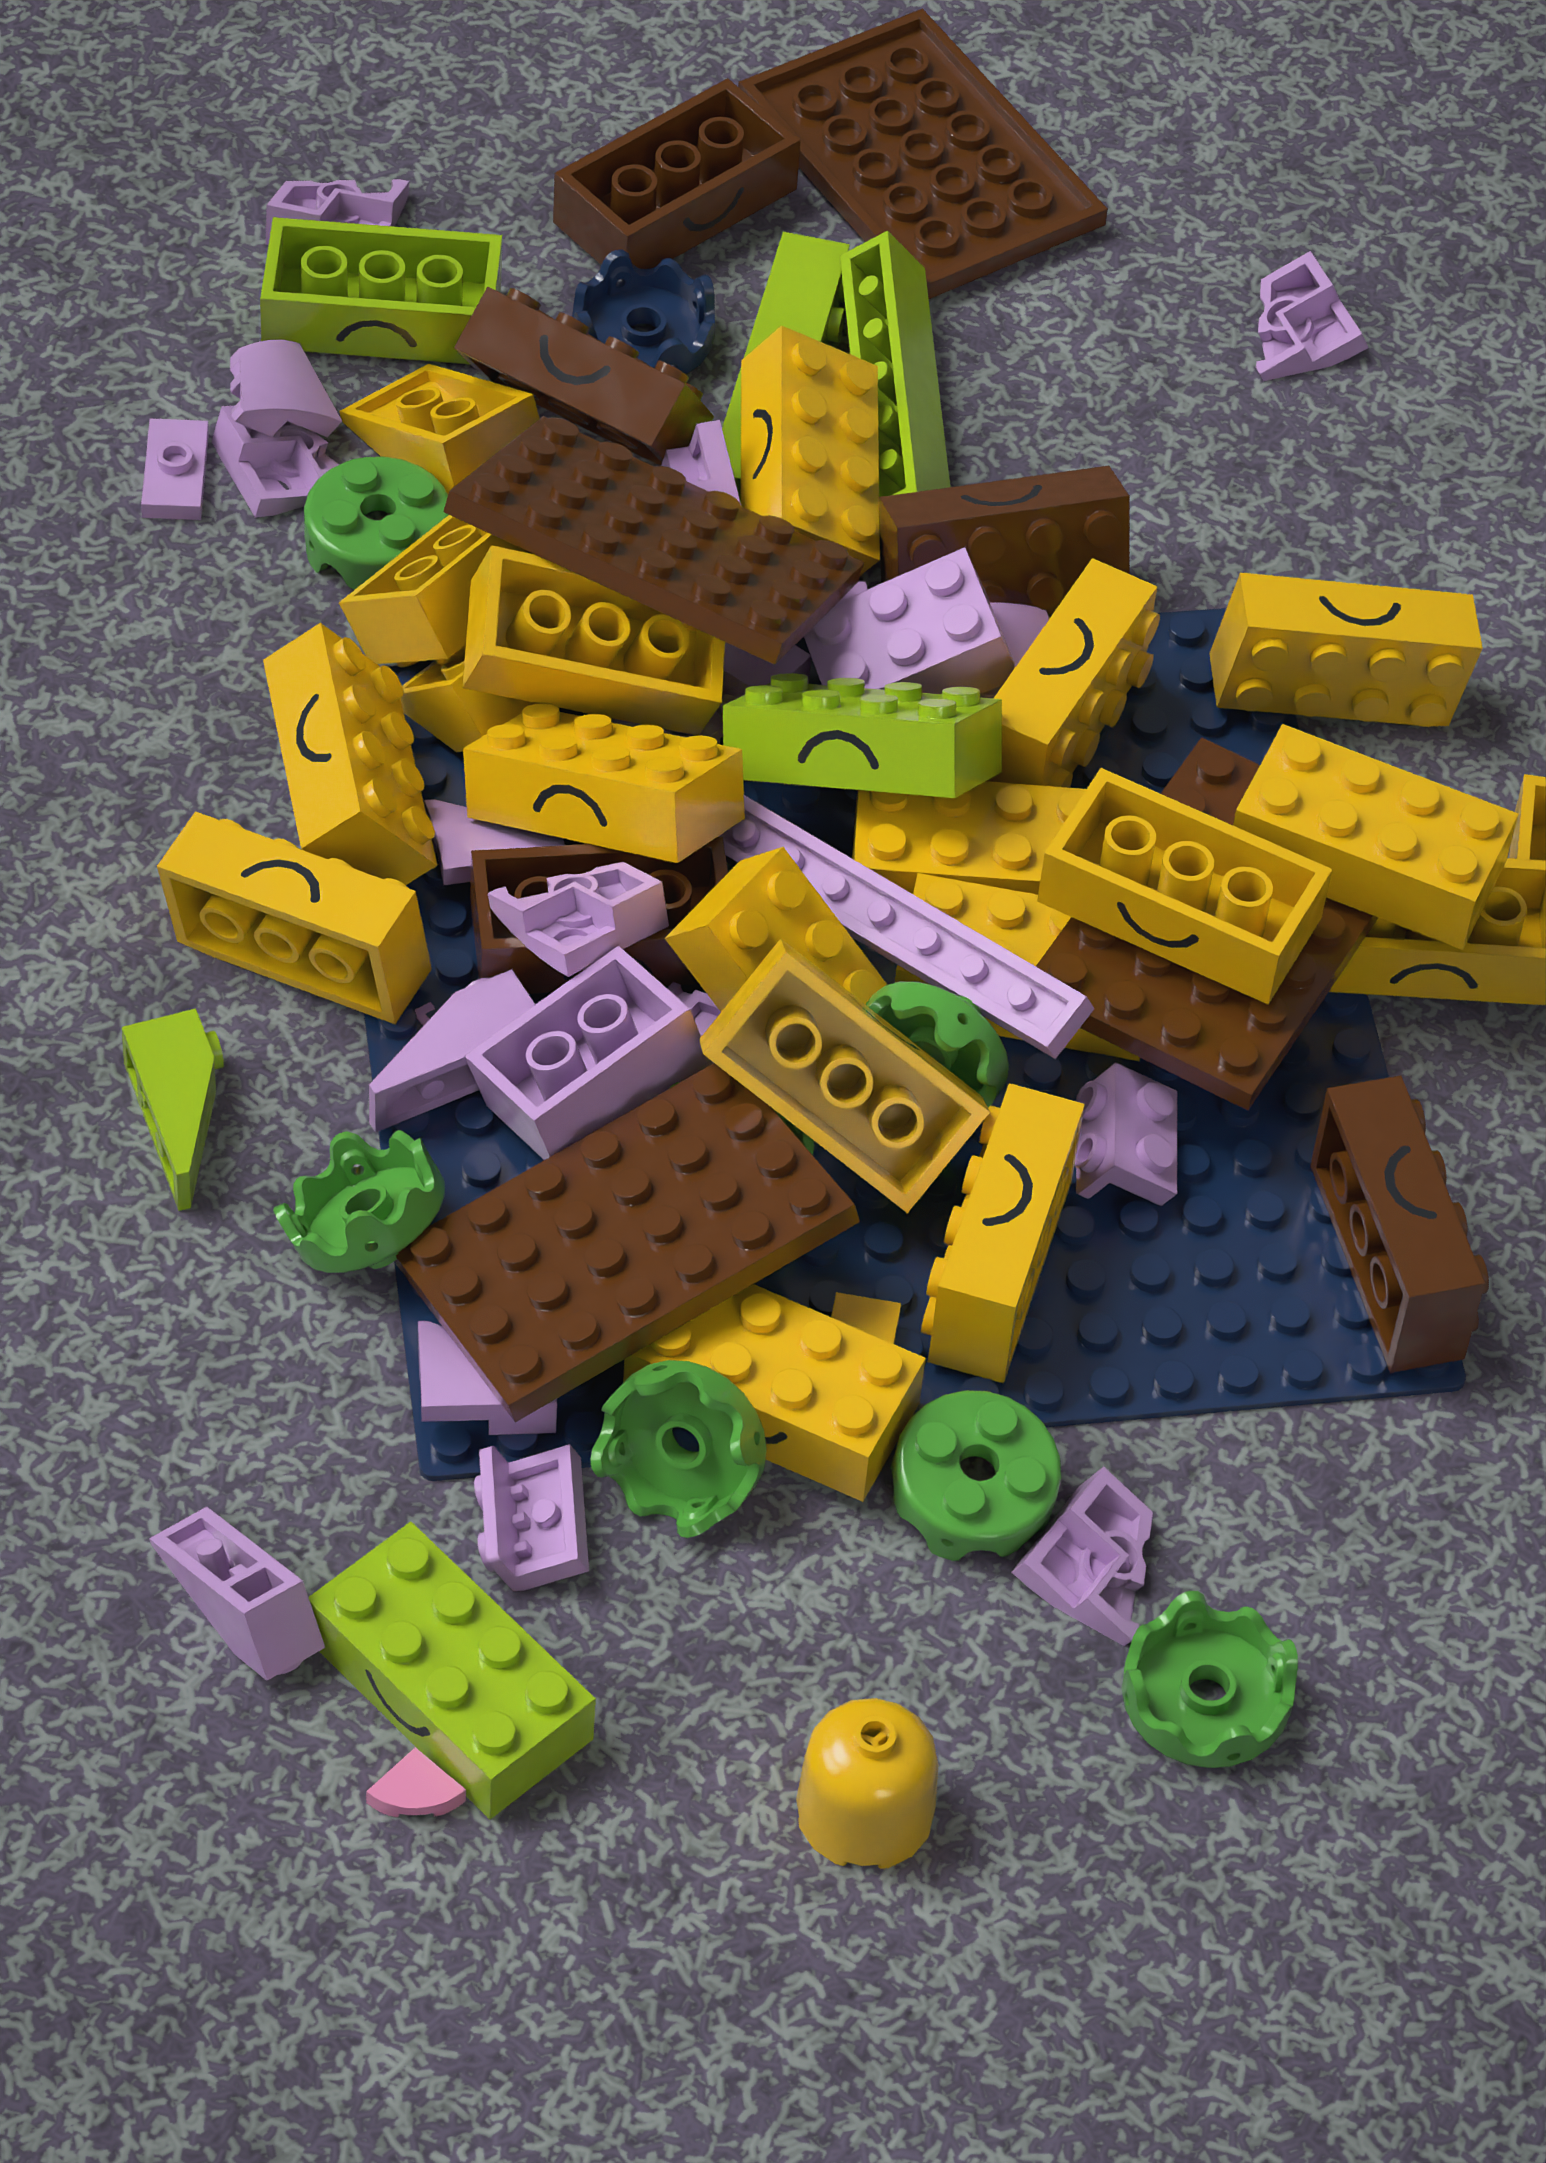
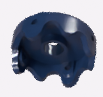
[572,249,715,375]

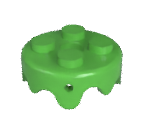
[304,456,448,590]
[866,981,1009,1108]
[273,1130,445,1273]
[590,1360,767,1538]
[890,1390,1062,1561]
[1122,1591,1298,1768]

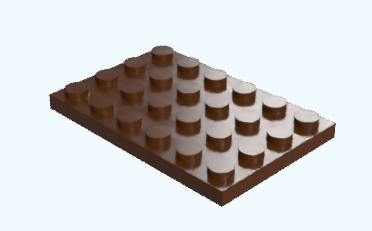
[738,8,1108,299]
[443,416,865,665]
[1036,737,1378,1110]
[395,1063,860,1423]

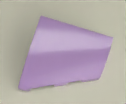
[1256,251,1369,381]
[488,862,669,977]

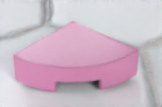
[366,1747,466,1817]

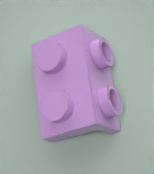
[1075,1063,1177,1206]
[474,1444,589,1591]

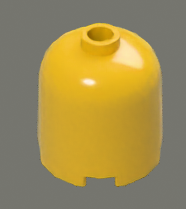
[796,1698,939,1869]

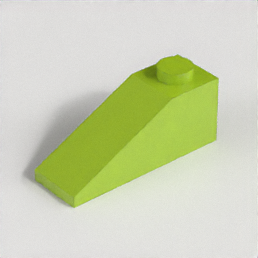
[122,1008,224,1211]

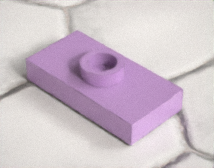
[141,418,209,520]

